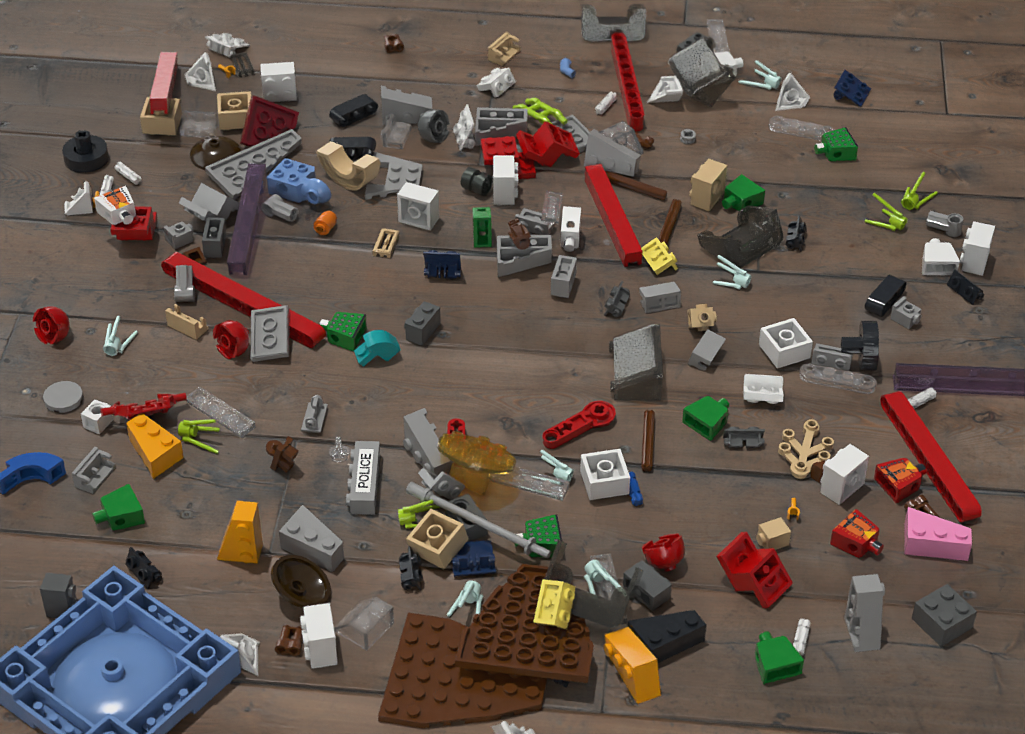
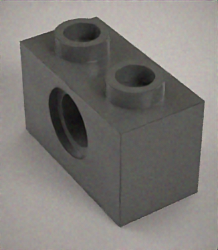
[202,217,227,258]

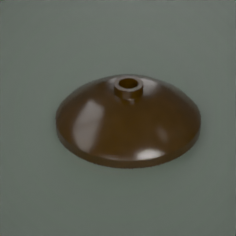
[190,136,241,170]
[271,555,331,608]

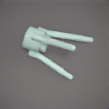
[739,60,781,90]
[713,255,752,290]
[103,316,138,356]
[522,450,574,485]
[584,560,631,607]
[447,581,483,617]

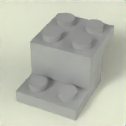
[179,183,245,222]

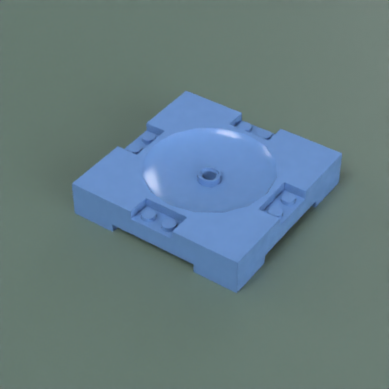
[0,566,241,734]

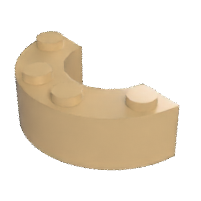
[316,142,381,190]

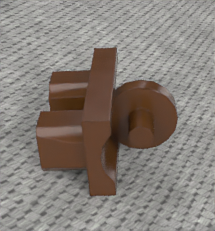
[508,218,531,250]
[266,436,299,473]

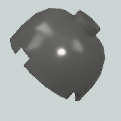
[418,109,450,143]

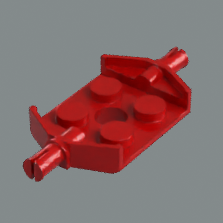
[100,392,187,420]

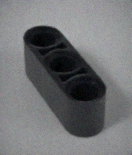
[329,94,378,127]
[328,137,376,160]
[865,274,907,317]

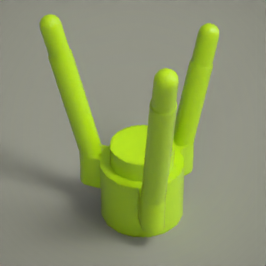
[901,172,938,210]
[865,193,908,231]
[178,419,220,454]
[398,500,441,529]

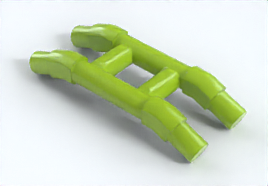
[512,98,568,125]

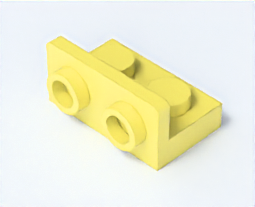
[641,237,678,275]
[534,579,575,629]

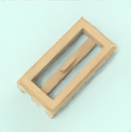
[373,228,399,258]

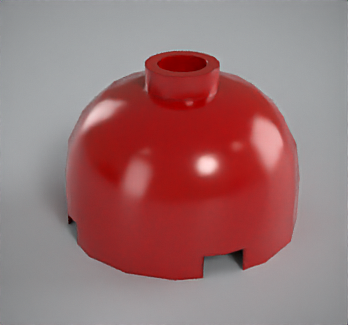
[33,306,70,344]
[213,320,249,359]
[642,533,685,571]

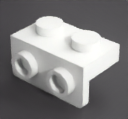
[477,68,516,97]
[743,374,784,404]

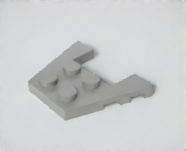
[365,152,423,199]

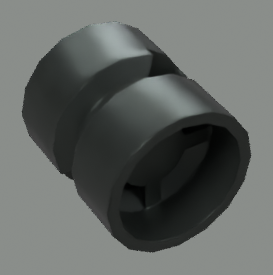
[461,167,493,196]

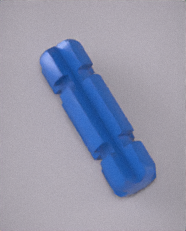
[629,471,643,506]

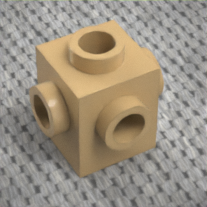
[687,304,716,331]

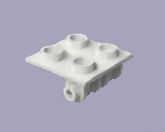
[205,33,250,58]
[453,104,475,151]

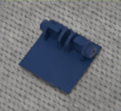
[833,70,871,107]
[423,250,462,279]
[452,540,496,577]

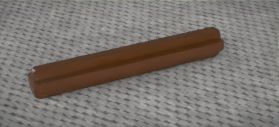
[605,171,667,200]
[658,199,682,245]
[641,410,655,471]

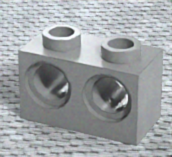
[551,255,577,298]

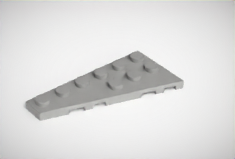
[205,129,302,200]

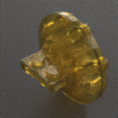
[437,431,516,496]

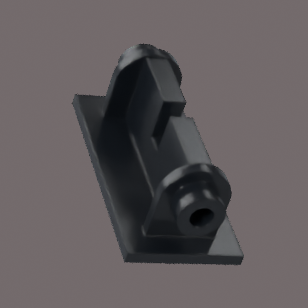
[785,215,807,252]
[947,269,984,305]
[399,546,423,591]
[125,547,162,589]

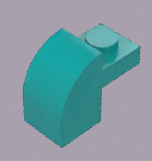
[354,330,401,367]

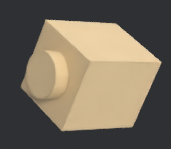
[756,517,791,550]

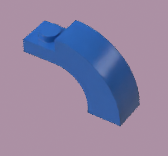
[0,452,66,495]

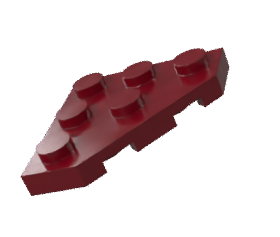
[240,95,299,147]

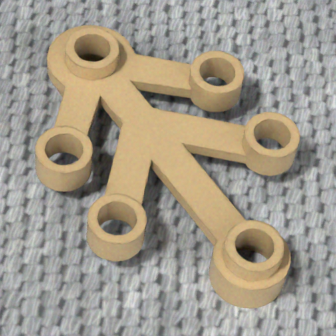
[778,419,834,479]

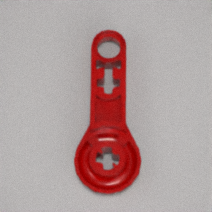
[543,401,616,449]

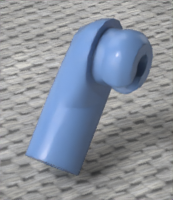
[560,58,576,78]

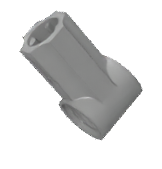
[261,194,298,222]
[926,211,963,237]
[174,265,195,302]

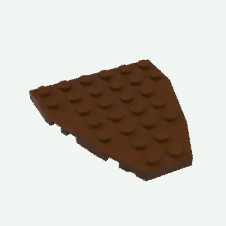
[455,564,594,683]
[378,612,548,728]

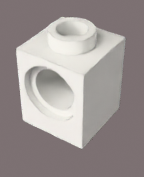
[81,400,113,435]

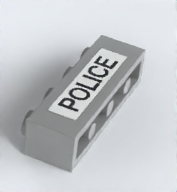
[346,441,380,515]

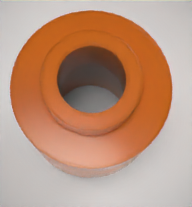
[313,211,337,235]

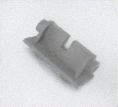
[301,395,328,433]

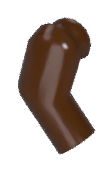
[631,132,654,148]

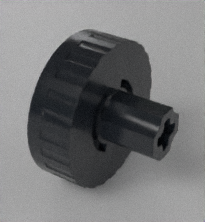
[62,130,109,173]
[841,321,879,371]

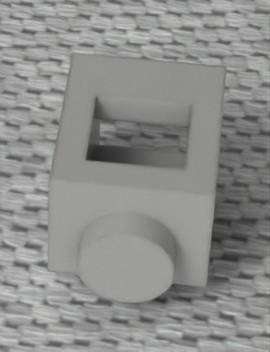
[164,221,194,249]
[890,296,922,329]

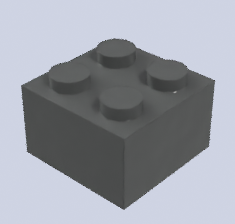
[912,584,977,647]

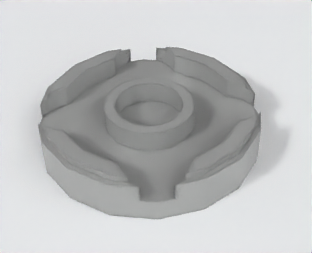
[43,381,83,413]

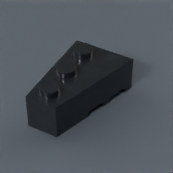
[627,610,707,664]

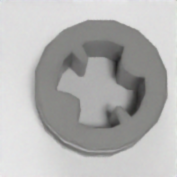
[680,129,696,144]

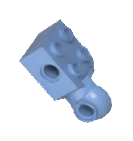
[266,158,331,204]

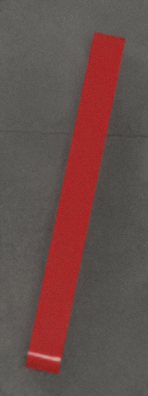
[161,252,326,348]

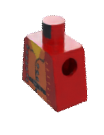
[874,458,926,504]
[830,509,884,558]

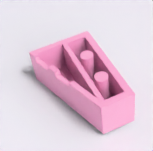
[904,507,972,561]

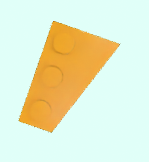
[126,413,184,479]
[217,501,263,563]
[603,627,661,704]

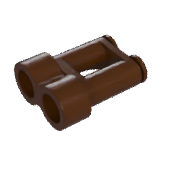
[384,34,404,53]
[904,495,939,517]
[275,625,304,656]

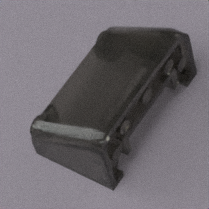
[580,4,646,41]
[668,36,736,107]
[697,206,783,268]
[609,324,663,401]

